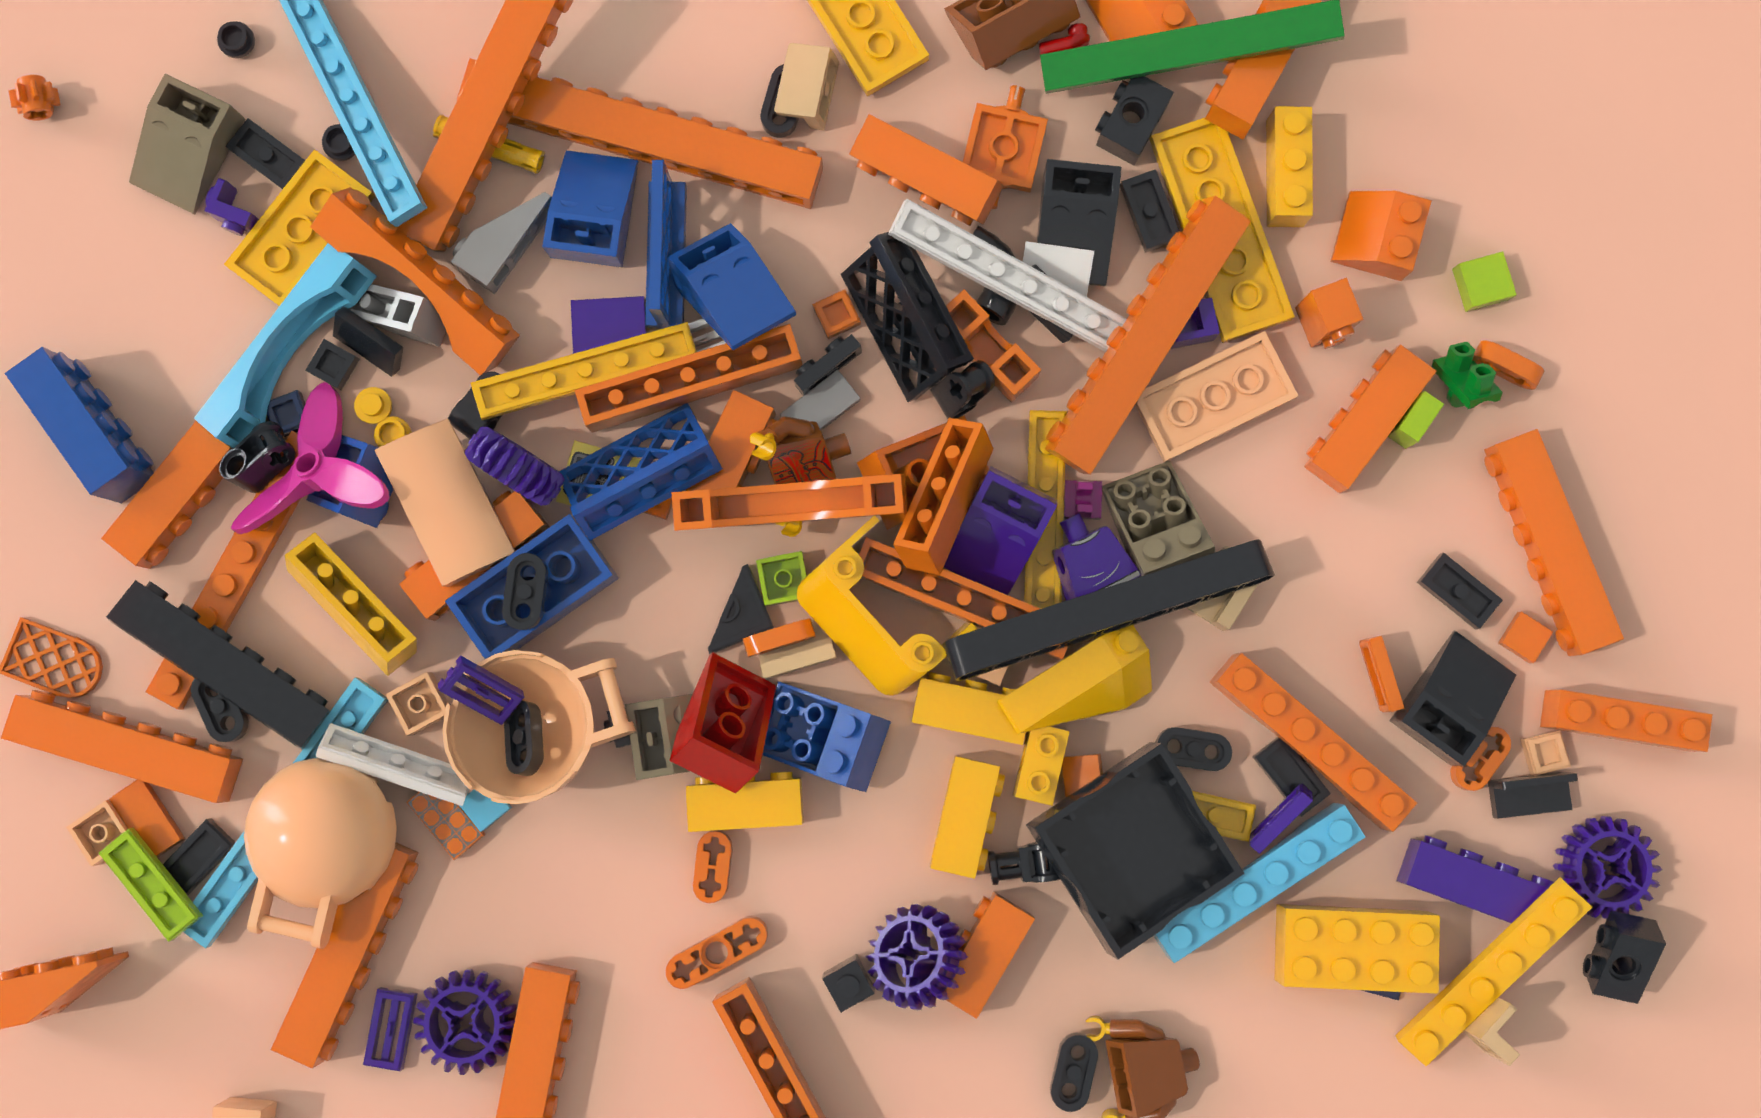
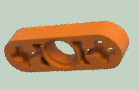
[666,916,768,989]

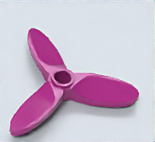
[231,382,389,534]

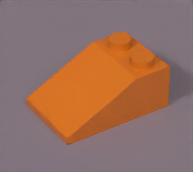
[857,415,989,530]

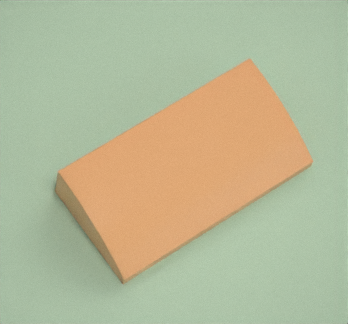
[374,419,515,587]

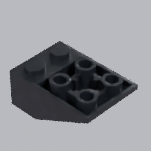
[1036,159,1122,286]
[1389,631,1516,767]

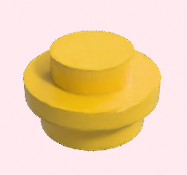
[354,387,392,424]
[374,416,412,447]

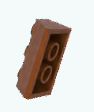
[944,0,1081,70]

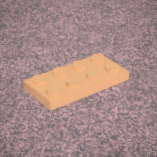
[1135,331,1298,463]

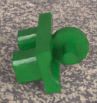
[1431,342,1503,409]

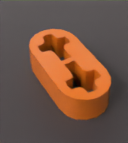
[1473,340,1545,390]
[742,618,816,657]
[1450,727,1511,791]
[693,830,732,903]

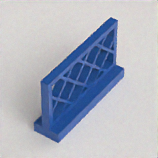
[645,160,687,329]
[559,403,723,541]

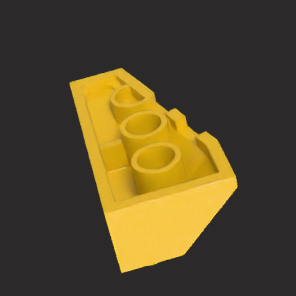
[997,625,1152,734]

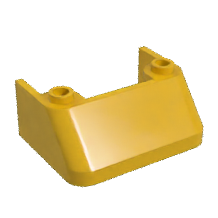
[797,515,977,696]

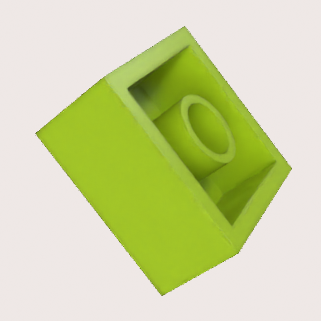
[1452,251,1517,312]
[1388,391,1444,449]
[756,551,807,607]

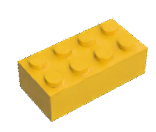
[1274,904,1440,994]

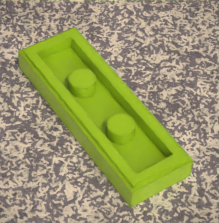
[99,828,203,942]

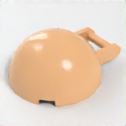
[442,650,636,804]
[244,757,397,949]

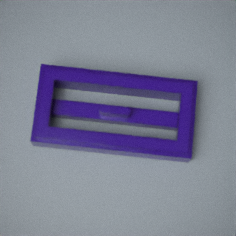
[438,655,525,725]
[1250,783,1313,854]
[363,987,418,1071]

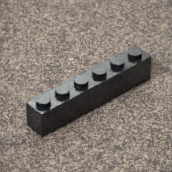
[106,580,330,750]

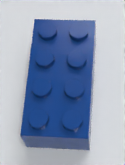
[4,347,154,504]
[445,514,619,659]

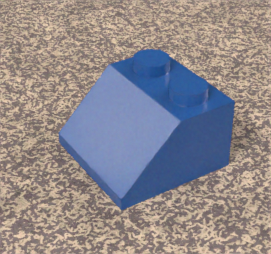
[306,435,393,528]

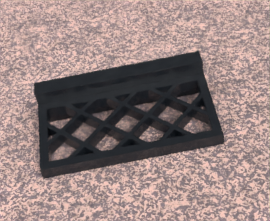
[840,232,974,402]

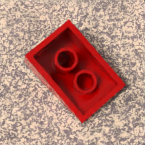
[670,652,776,794]

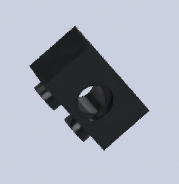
[1095,76,1174,166]
[1583,910,1666,1004]

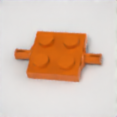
[963,85,1048,209]

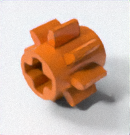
[8,75,61,121]

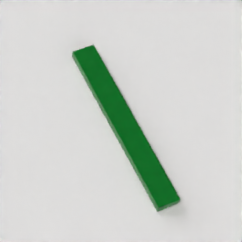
[1040,0,1345,94]

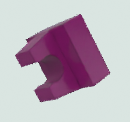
[1064,480,1102,520]

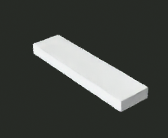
[315,723,469,806]

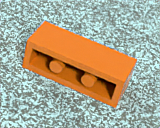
[685,390,777,491]
[946,892,1035,1019]

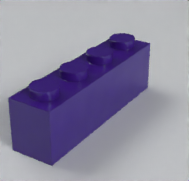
[1396,835,1554,923]

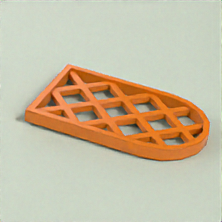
[0,617,103,698]

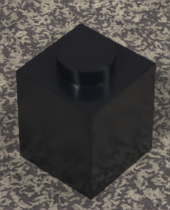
[822,954,875,1013]

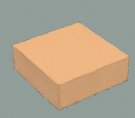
[1520,730,1571,776]

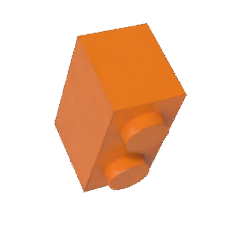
[1295,277,1364,349]

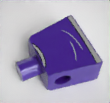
[1052,513,1141,601]

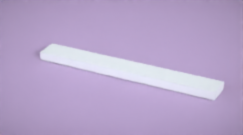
[888,199,1126,352]

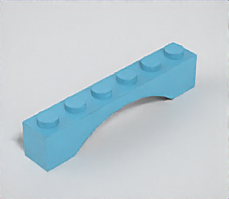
[194,243,377,448]
[1154,803,1366,963]

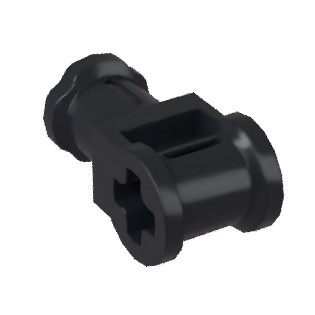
[988,842,1060,885]

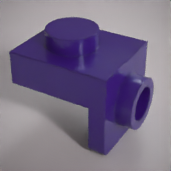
[204,178,259,236]

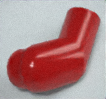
[1039,23,1090,55]

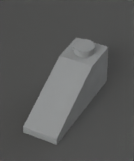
[451,192,552,294]
[349,284,446,347]

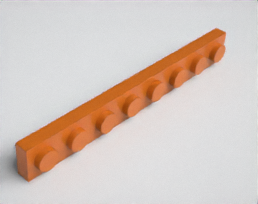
[145,431,301,710]

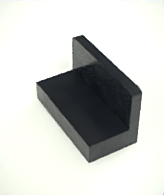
[1488,772,1578,819]

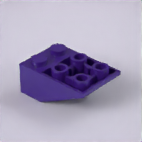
[944,466,1057,595]

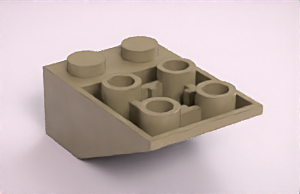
[129,74,246,215]
[1102,460,1215,577]
[625,694,693,780]

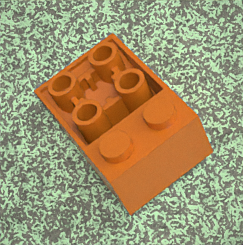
[0,947,129,1029]

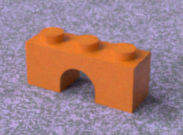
[946,289,1041,403]

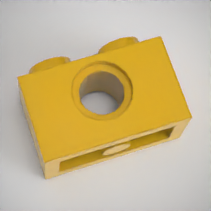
[1012,727,1070,806]

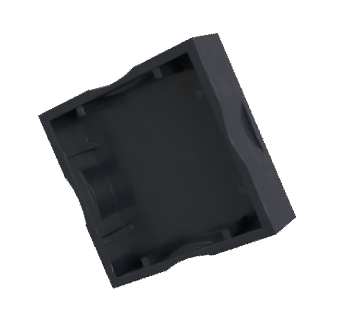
[1026,742,1245,960]

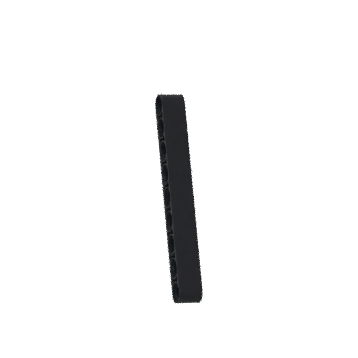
[943,539,1275,681]

